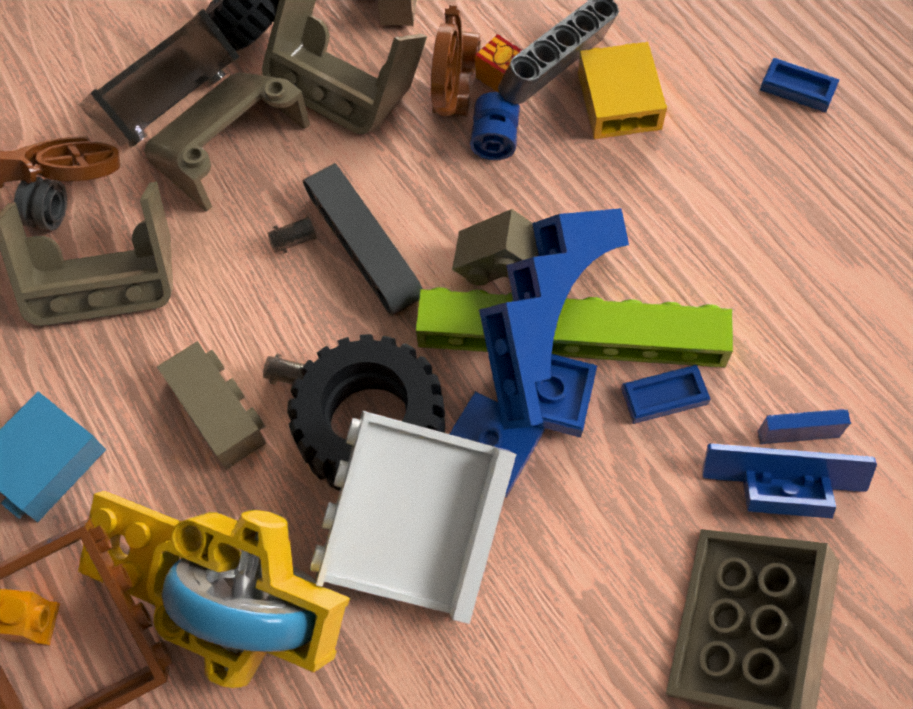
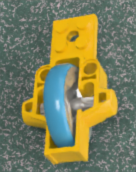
[78,491,350,688]

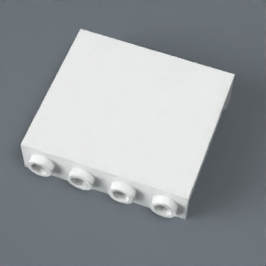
[310,411,516,624]

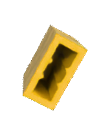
[578,42,667,139]

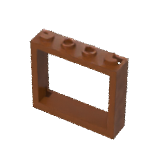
[0,518,172,709]

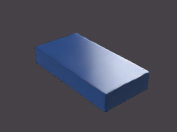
[760,57,840,113]
[621,365,711,424]
[757,409,851,444]

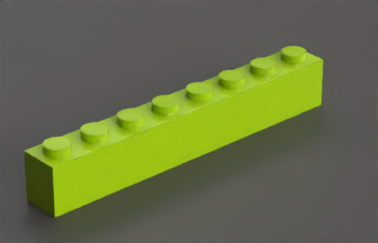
[416,287,733,368]

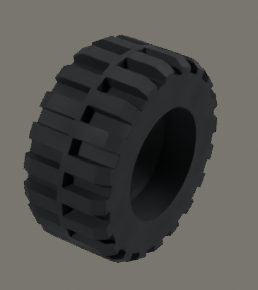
[287,334,445,491]

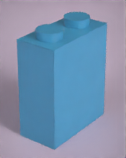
[0,391,106,522]

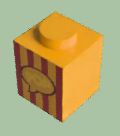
[475,34,522,92]

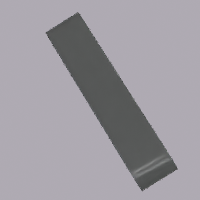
[498,0,619,104]
[303,163,423,315]

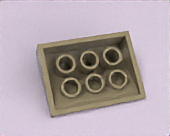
[666,529,840,709]

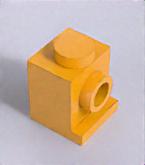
[0,589,60,646]

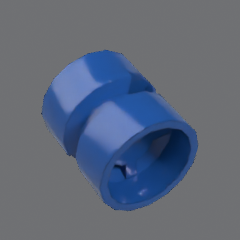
[470,92,520,160]

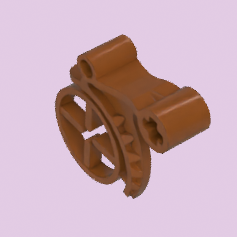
[431,5,481,117]
[0,137,121,188]

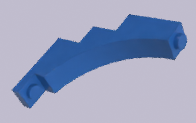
[479,208,629,430]

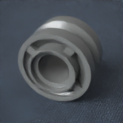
[14,177,67,231]

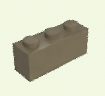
[157,341,266,470]

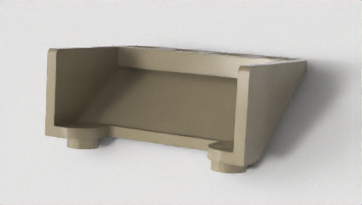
[145,72,310,212]

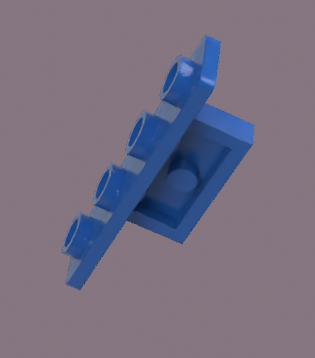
[702,444,877,519]

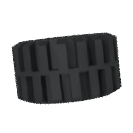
[203,0,279,51]

